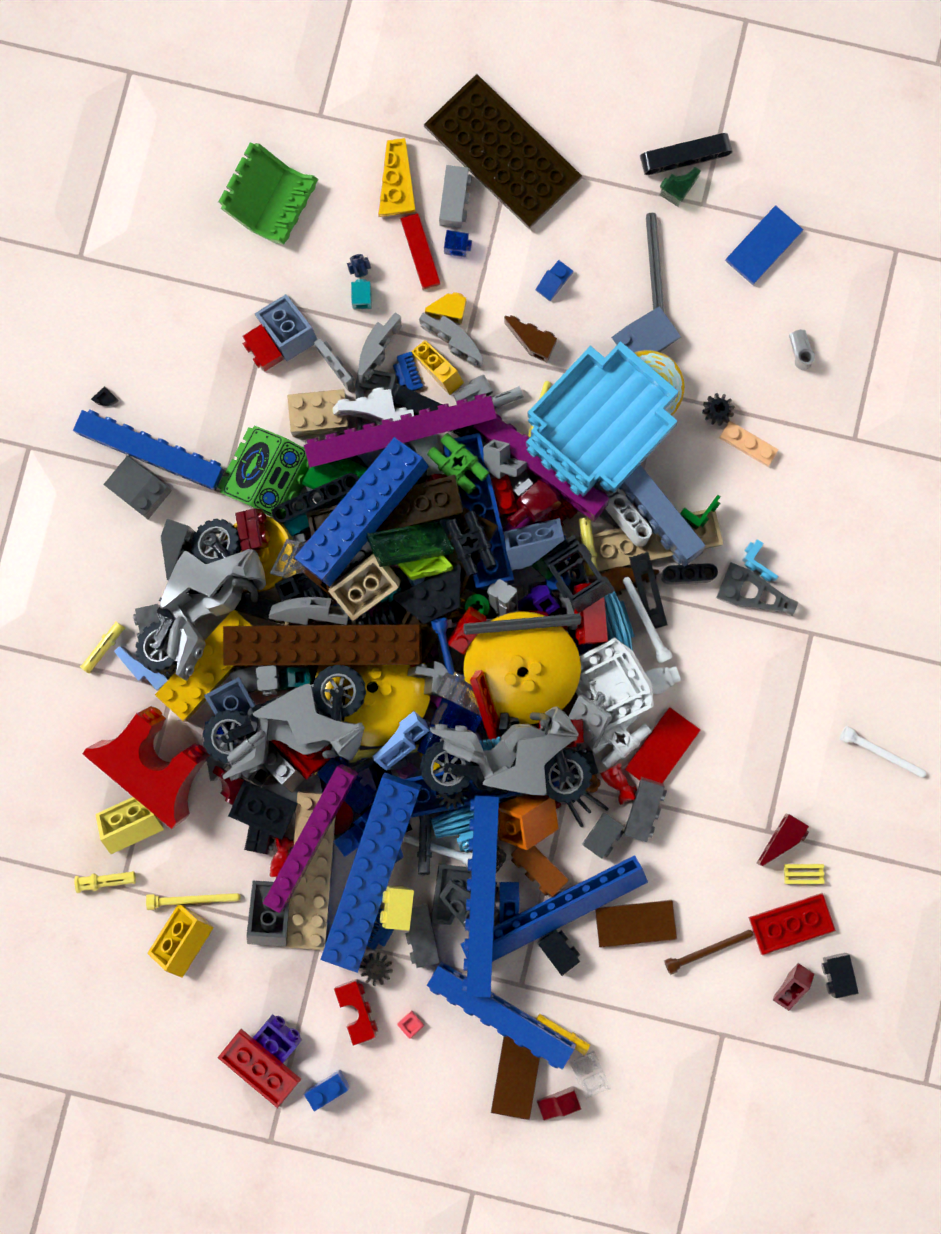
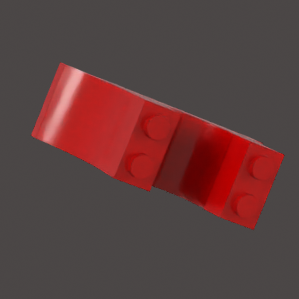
[82,706,210,829]

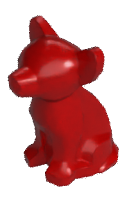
[600,763,637,805]
[269,836,294,877]

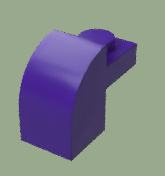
[518,585,560,615]

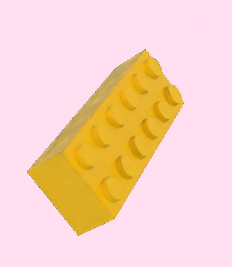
[155,610,253,722]

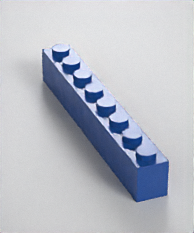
[73,409,224,491]
[427,961,576,1070]

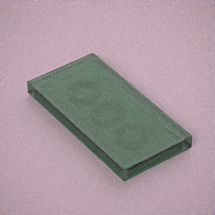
[366,521,454,567]

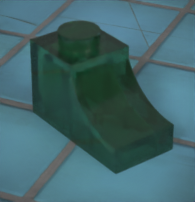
[660,167,701,207]

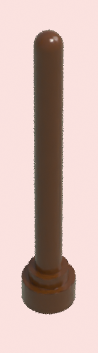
[664,930,753,975]

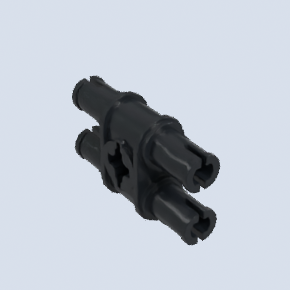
[446,511,497,577]

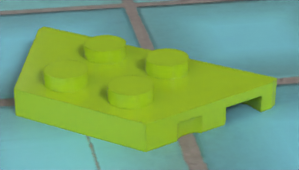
[387,526,453,580]

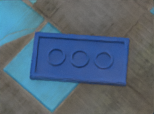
[725,205,804,285]

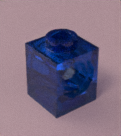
[444,230,472,257]

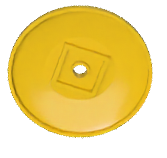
[464,612,581,724]
[315,663,430,747]

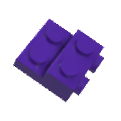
[253,1014,302,1063]

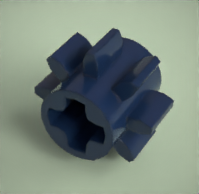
[347,254,371,278]

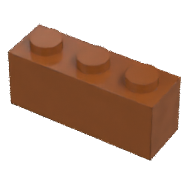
[511,845,569,897]

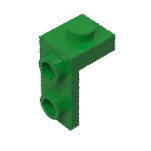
[680,495,721,530]

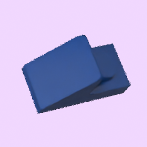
[535,260,573,301]

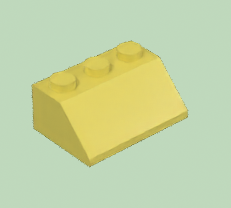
[95,797,164,854]

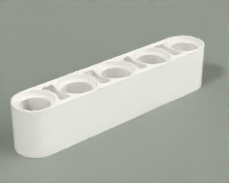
[593,480,652,547]

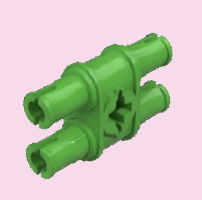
[427,433,490,495]

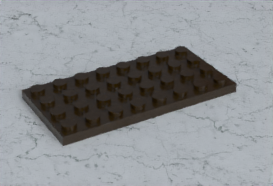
[424,74,582,229]

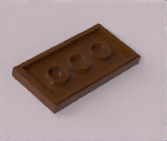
[595,900,677,948]
[491,1036,540,1120]

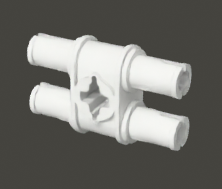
[588,715,652,769]

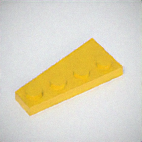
[378,138,415,217]

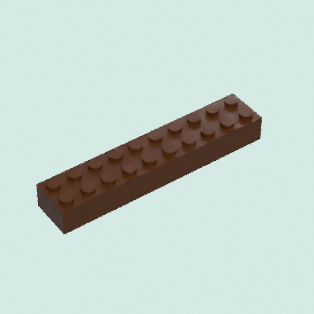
[223,624,422,666]

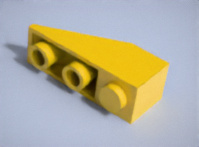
[411,340,464,395]

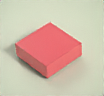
[397,1010,424,1039]

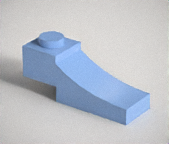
[114,647,171,691]
[373,711,430,771]

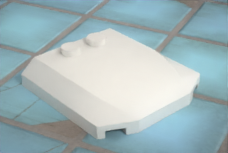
[576,637,654,731]

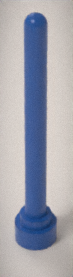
[431,618,462,709]

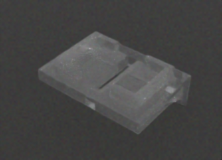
[570,1051,611,1099]

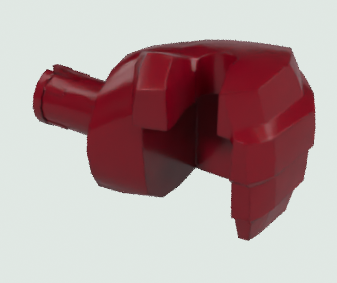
[507,480,562,528]

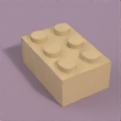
[287,389,349,437]
[328,551,401,621]

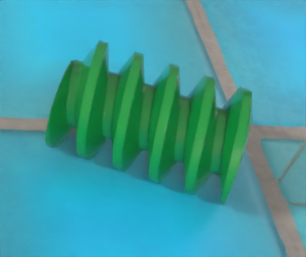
[465,594,489,617]

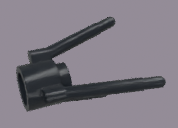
[566,783,609,827]

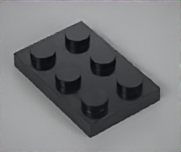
[228,780,298,840]

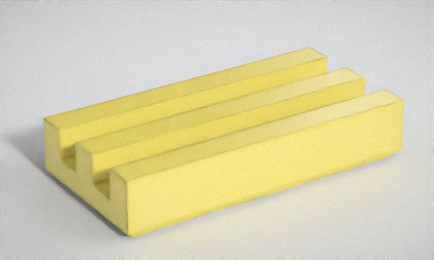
[784,864,824,884]

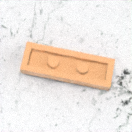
[719,421,779,467]

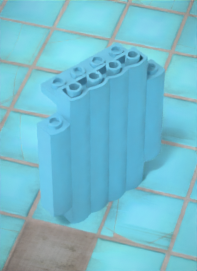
[526,341,679,497]

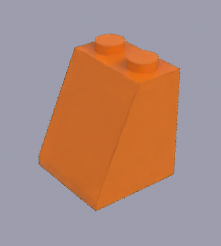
[498,794,559,850]

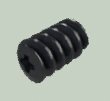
[356,606,398,625]

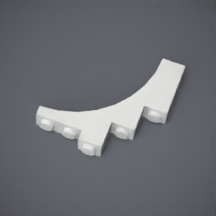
[333,387,444,480]

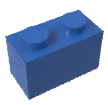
[304,1070,350,1112]

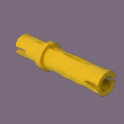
[536,1014,591,1055]

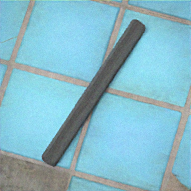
[646,213,664,312]
[463,613,581,635]

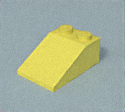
[380,885,414,931]

